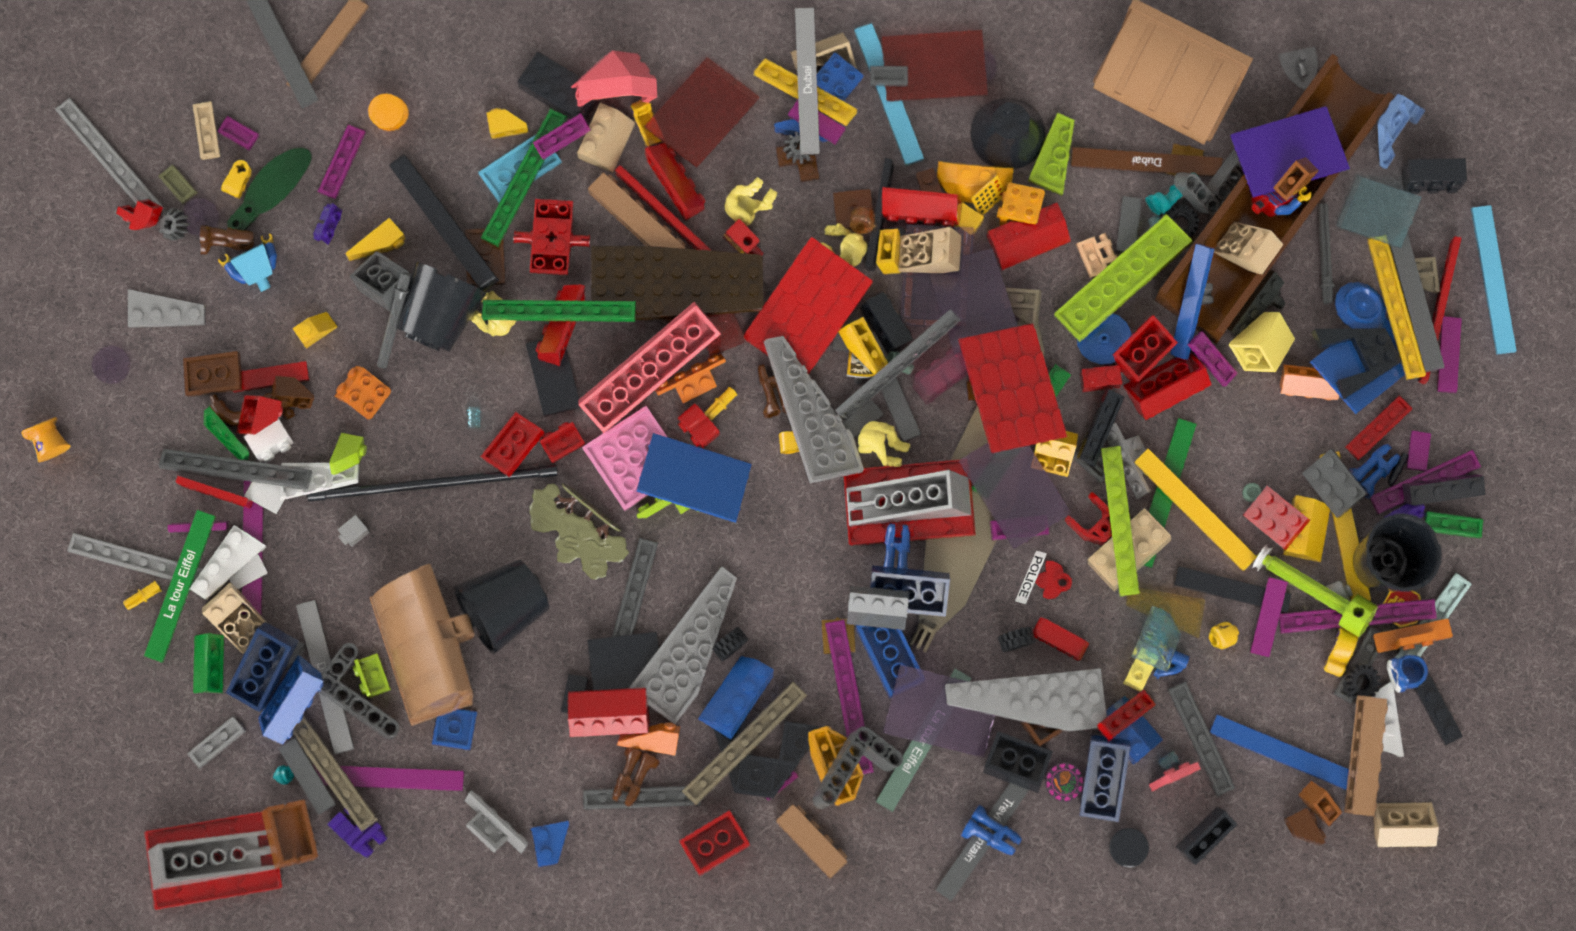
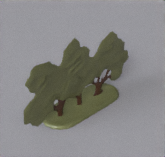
[529,483,629,580]

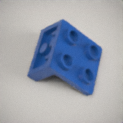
[817,53,864,101]

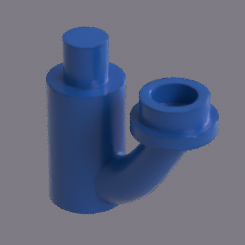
[1153,648,1190,679]

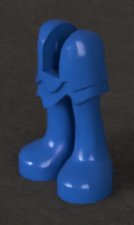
[1349,444,1400,499]
[883,524,911,569]
[961,804,1022,855]

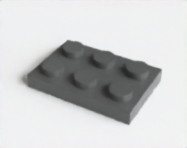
[1302,449,1368,518]

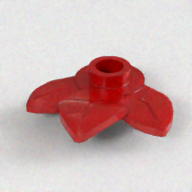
[1035,561,1072,599]

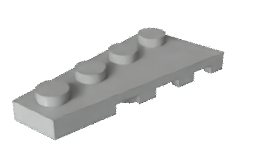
[128,289,205,328]

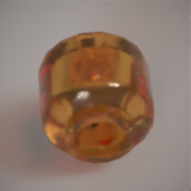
[850,206,875,234]

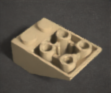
[1214,222,1283,274]
[898,227,961,273]
[202,582,266,654]

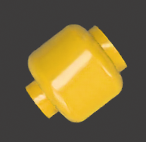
[1209,621,1239,650]

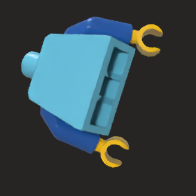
[218,233,277,292]

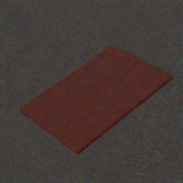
[881,30,988,102]
[644,58,760,168]

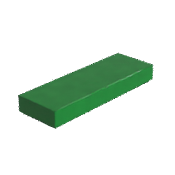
[1425,511,1483,539]

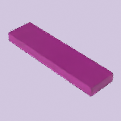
[318,124,366,200]
[1437,317,1462,393]
[1250,577,1288,657]

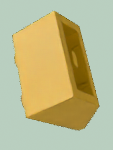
[1030,431,1078,477]

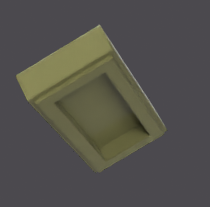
[158,164,197,205]

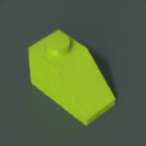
[329,433,367,475]

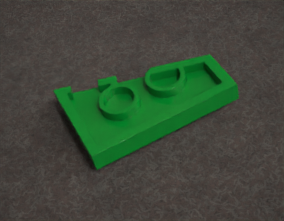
[204,406,249,461]

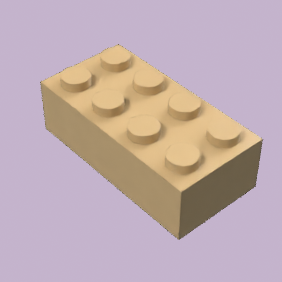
[1088,508,1171,592]

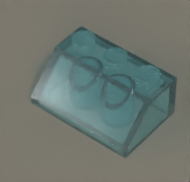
[1131,606,1181,672]

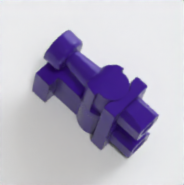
[327,809,387,858]

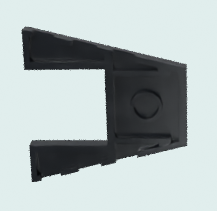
[1312,328,1402,400]

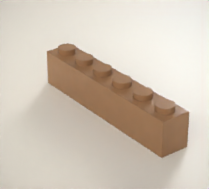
[588,172,686,249]
[1344,696,1388,816]

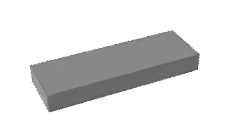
[187,716,246,769]

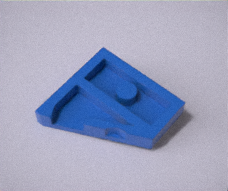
[531,821,569,867]

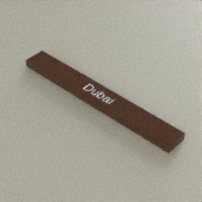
[1071,147,1223,177]

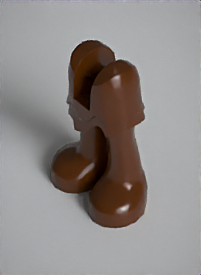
[200,225,254,255]
[758,364,787,418]
[612,747,660,807]

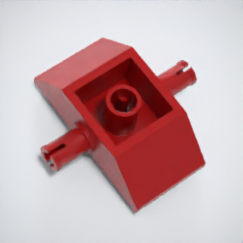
[514,199,590,275]

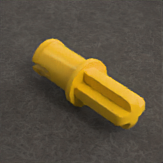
[704,387,737,420]
[123,581,161,610]

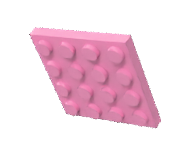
[582,406,667,511]

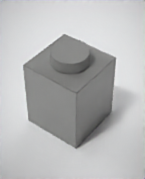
[337,515,370,547]

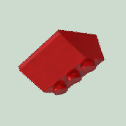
[1113,315,1178,382]
[236,395,283,435]

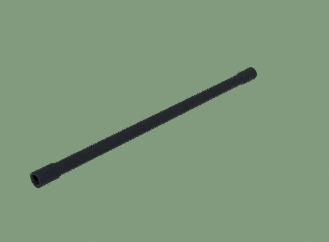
[307,465,558,502]

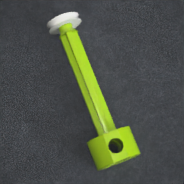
[1252,544,1378,637]

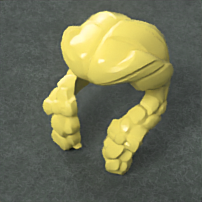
[725,177,777,226]
[821,223,867,267]
[470,291,516,336]
[858,421,910,467]

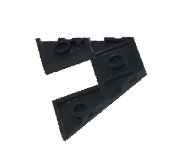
[713,717,822,799]

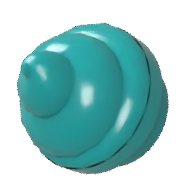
[273,765,294,785]

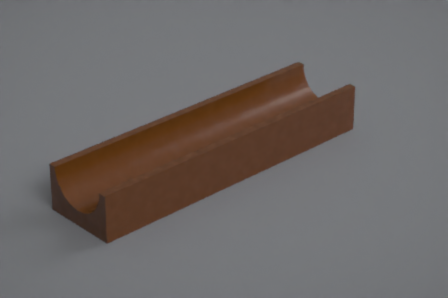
[1155,53,1395,344]

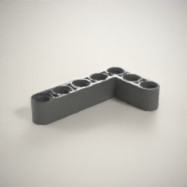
[1174,149,1244,215]
[319,643,399,739]
[813,727,903,809]

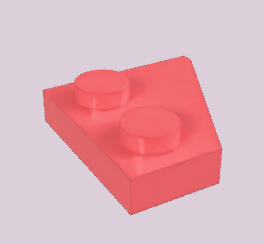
[1149,762,1201,791]

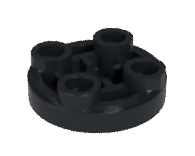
[1109,828,1149,868]

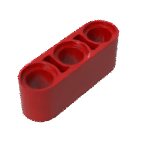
[1033,617,1089,661]

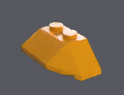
[937,161,1013,203]
[808,726,864,806]

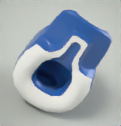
[1387,655,1428,693]

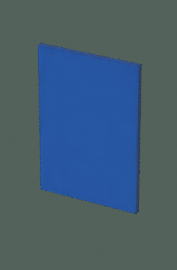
[1310,317,1405,414]
[636,433,752,523]

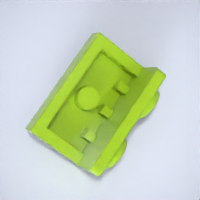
[352,653,391,698]

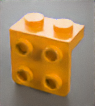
[997,182,1045,226]

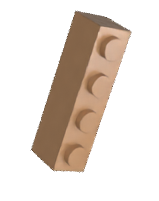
[776,805,847,879]

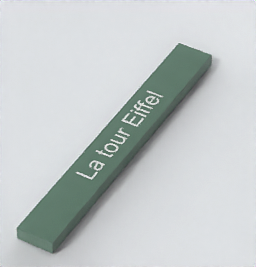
[876,669,972,812]

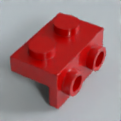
[540,422,585,464]

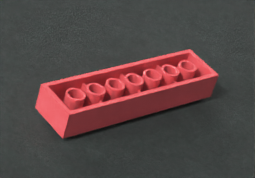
[578,301,721,433]

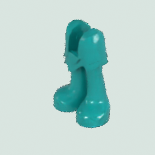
[1145,173,1199,215]

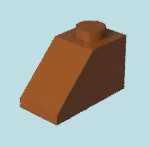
[1273,157,1319,201]
[1298,781,1342,826]

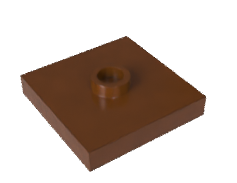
[833,189,874,229]

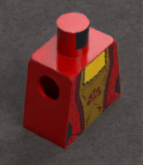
[722,219,764,256]

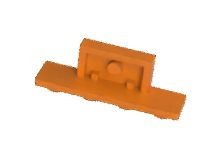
[654,354,726,403]
[1373,619,1453,653]

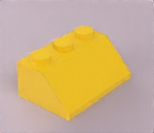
[1283,495,1330,562]

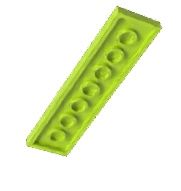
[1054,214,1193,342]

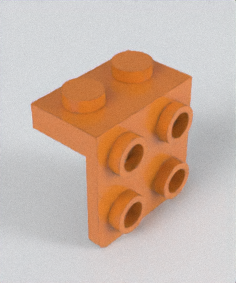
[334,366,391,420]

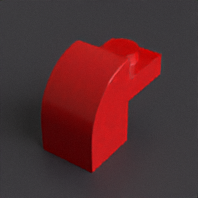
[116,199,163,230]

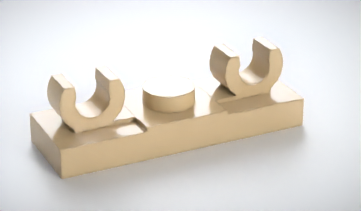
[193,102,220,160]

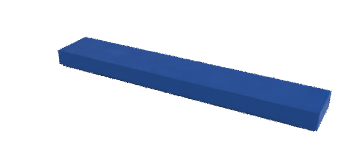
[1170,244,1214,360]

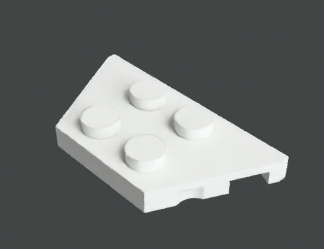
[1374,682,1404,757]

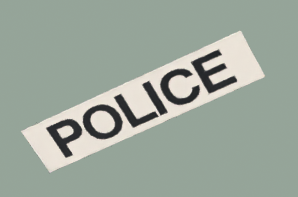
[1015,551,1047,604]

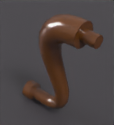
[210,392,295,426]

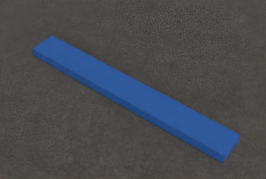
[1210,715,1349,790]

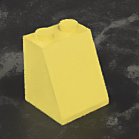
[1229,312,1295,372]

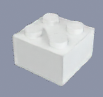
[244,418,294,463]

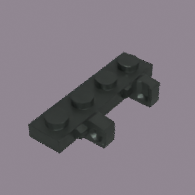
[1227,270,1286,338]

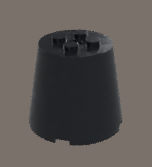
[397,262,486,352]
[1353,513,1442,592]
[454,560,550,654]

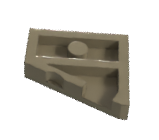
[1398,257,1440,294]
[1001,288,1042,327]

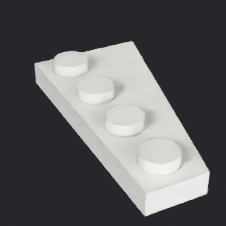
[279,463,359,500]
[190,525,267,600]

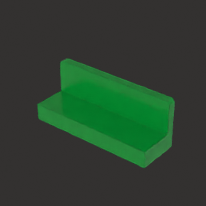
[193,633,224,694]

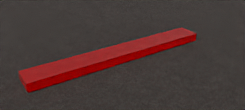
[615,165,712,251]
[1418,236,1462,384]

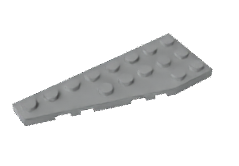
[764,336,864,483]
[629,567,737,724]
[945,669,1107,732]

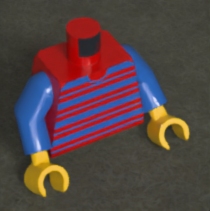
[1251,187,1311,217]

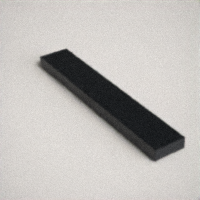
[865,158,895,272]
[1174,566,1292,613]

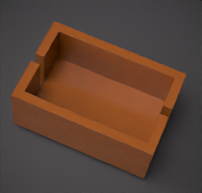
[262,799,318,869]

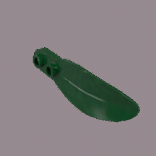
[227,148,312,231]

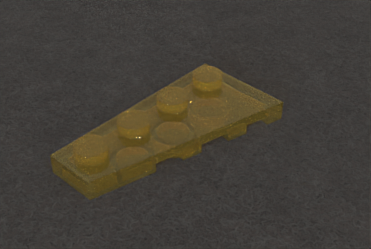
[1125,588,1205,638]

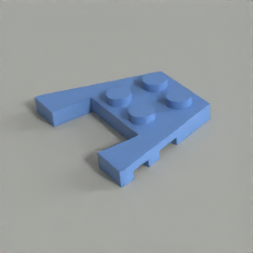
[1378,94,1425,169]

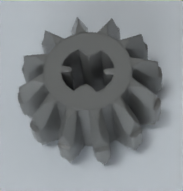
[783,132,814,164]
[157,208,191,241]

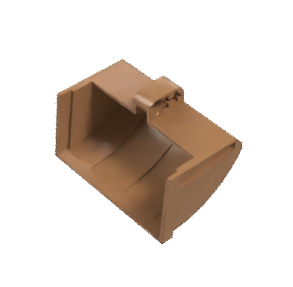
[1093,0,1253,145]
[369,564,474,726]

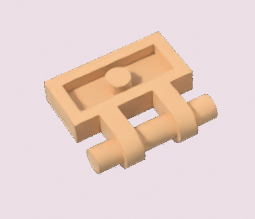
[1076,233,1118,279]

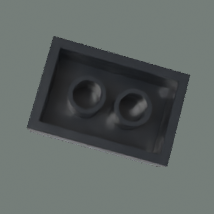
[1402,158,1467,195]
[983,731,1053,793]

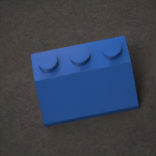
[1106,696,1163,765]

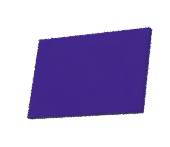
[1230,107,1350,198]

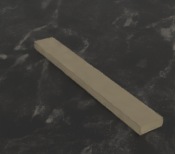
[682,682,807,805]
[293,715,378,831]

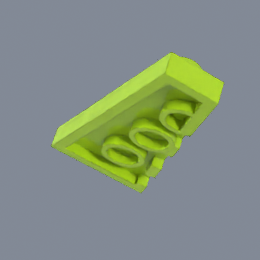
[1028,113,1075,196]

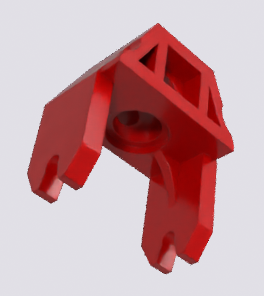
[1064,492,1112,546]

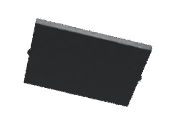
[587,632,659,690]

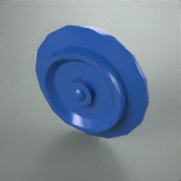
[1335,282,1386,329]
[1077,314,1131,365]

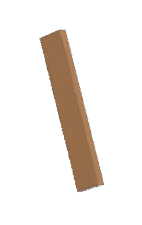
[286,0,369,87]

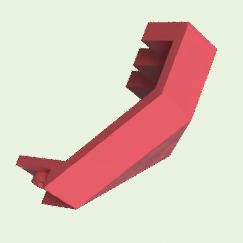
[571,51,657,107]

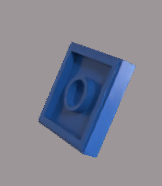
[432,709,477,751]

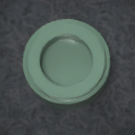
[1242,483,1262,503]

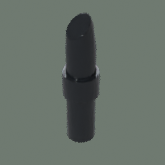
[1388,452,1409,487]

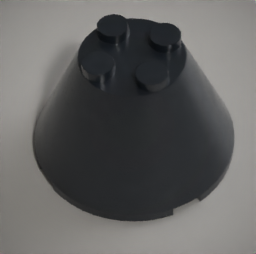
[970,98,1045,169]

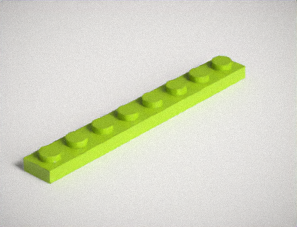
[1101,446,1140,596]

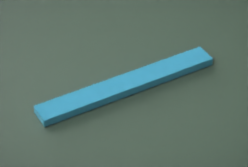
[854,23,924,166]
[1471,205,1516,355]

